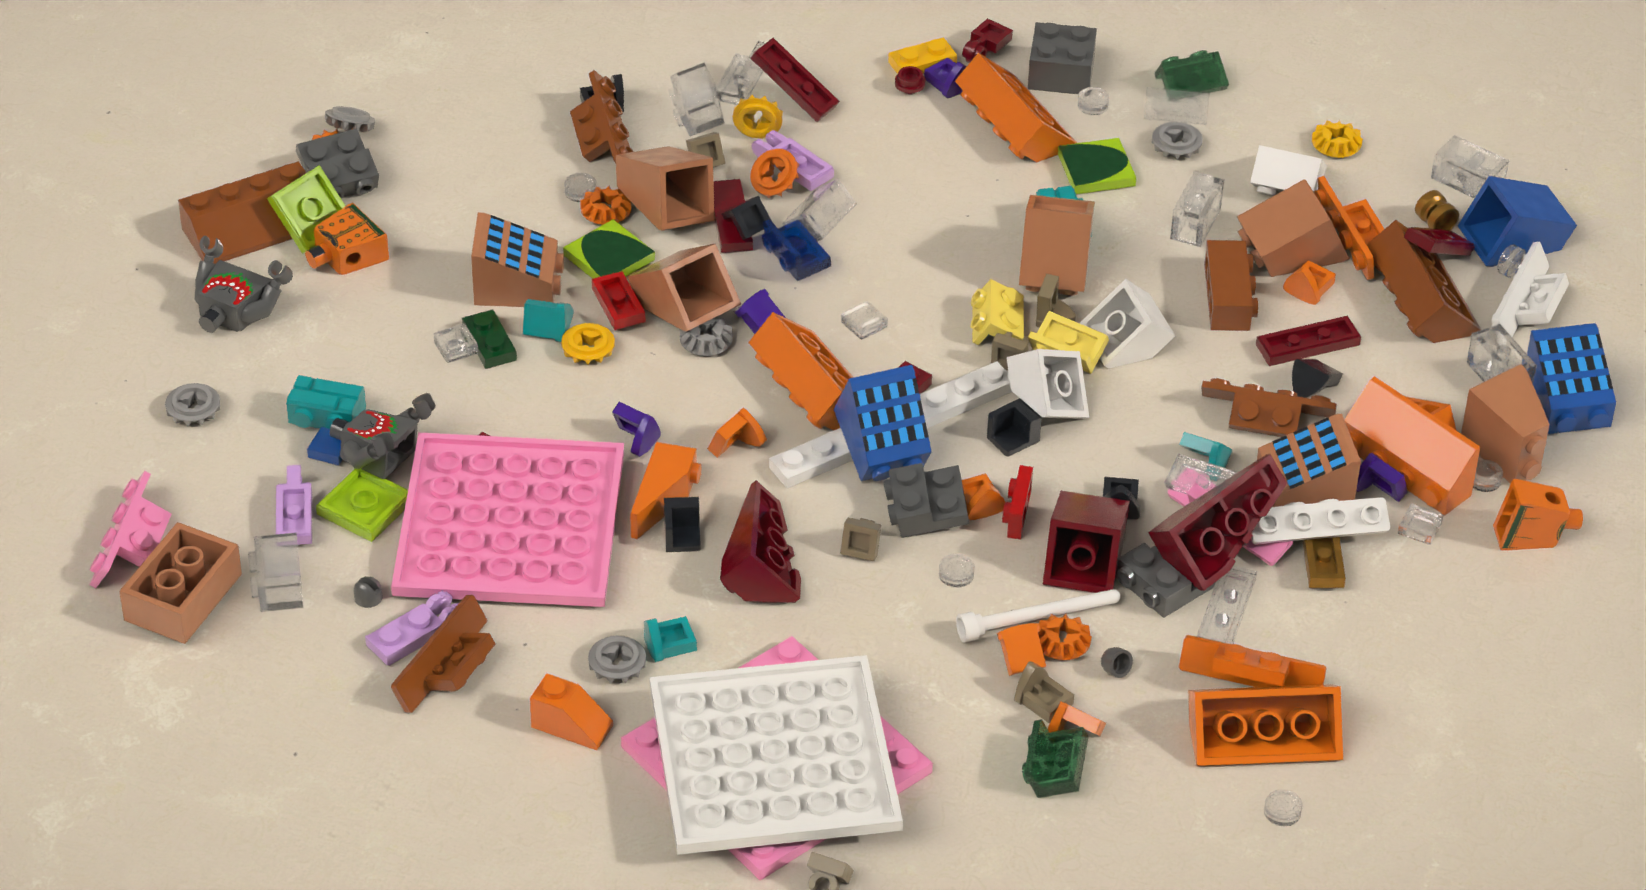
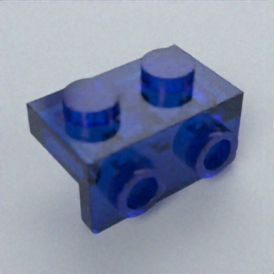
[762,219,831,281]

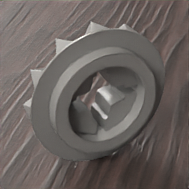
[325,106,375,132]
[1152,122,1203,160]
[680,318,733,356]
[165,383,220,426]
[588,636,646,684]

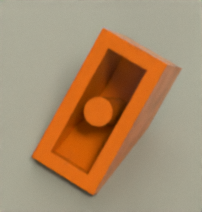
[530,673,613,750]

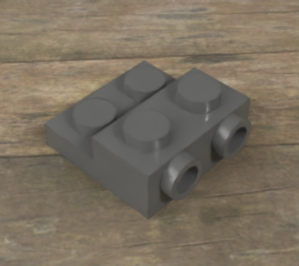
[296,128,379,199]
[883,463,970,538]
[1116,543,1216,618]

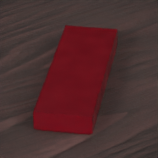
[750,38,840,122]
[714,179,753,253]
[1403,227,1475,256]
[1256,315,1361,366]

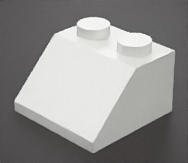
[1250,145,1327,196]
[1080,279,1175,369]
[1007,349,1089,419]

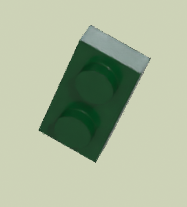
[462,309,517,369]

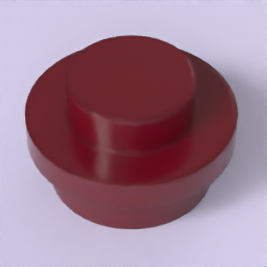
[895,66,926,94]

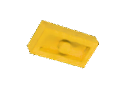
[888,37,957,74]

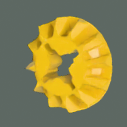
[732,94,783,139]
[1312,120,1363,158]
[561,323,615,365]

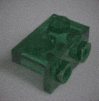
[1154,50,1229,101]
[1022,719,1089,798]

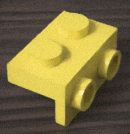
[970,279,1024,345]
[1028,311,1109,374]

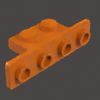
[1314,176,1384,280]
[1179,635,1327,687]

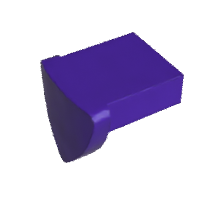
[924,58,967,98]
[733,289,786,334]
[612,401,661,457]
[1356,453,1408,502]

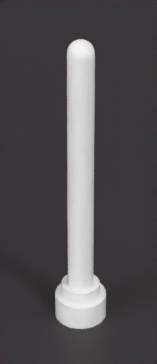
[956,589,1121,643]

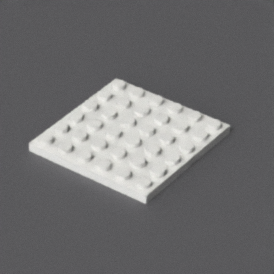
[650,655,903,855]

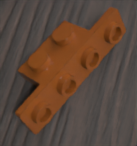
[570,70,634,164]
[1201,378,1337,437]
[391,595,495,713]

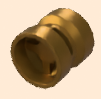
[1415,190,1460,230]

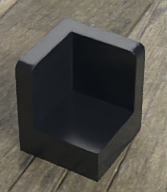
[722,195,773,240]
[987,398,1042,457]
[664,497,701,552]

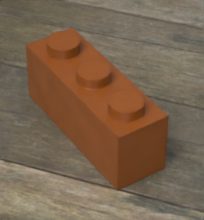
[1204,240,1258,331]

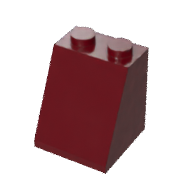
[1042,490,1130,593]

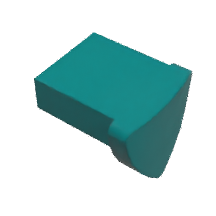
[523,299,574,342]
[1179,432,1232,483]
[644,616,697,662]

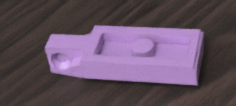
[276,465,312,546]

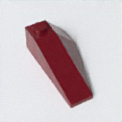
[1148,454,1288,591]
[720,480,801,603]

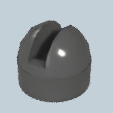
[353,576,383,608]
[1101,647,1133,678]

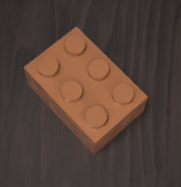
[119,522,242,644]

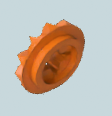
[750,149,799,198]
[580,186,632,225]
[1038,613,1092,660]

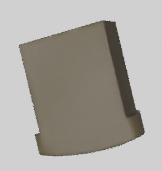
[1036,274,1076,327]
[1014,661,1074,723]

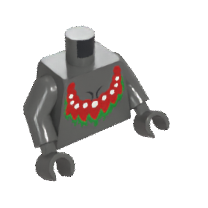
[195,236,293,333]
[330,393,436,479]

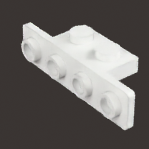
[1492,242,1569,344]
[1251,497,1390,544]

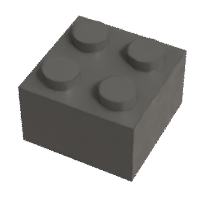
[1028,22,1097,96]

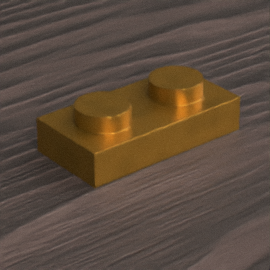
[1302,537,1346,588]

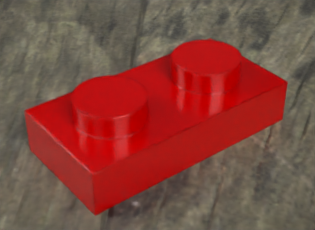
[592,271,646,330]
[1002,465,1033,540]

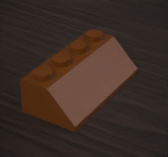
[178,161,306,264]
[1367,220,1482,343]

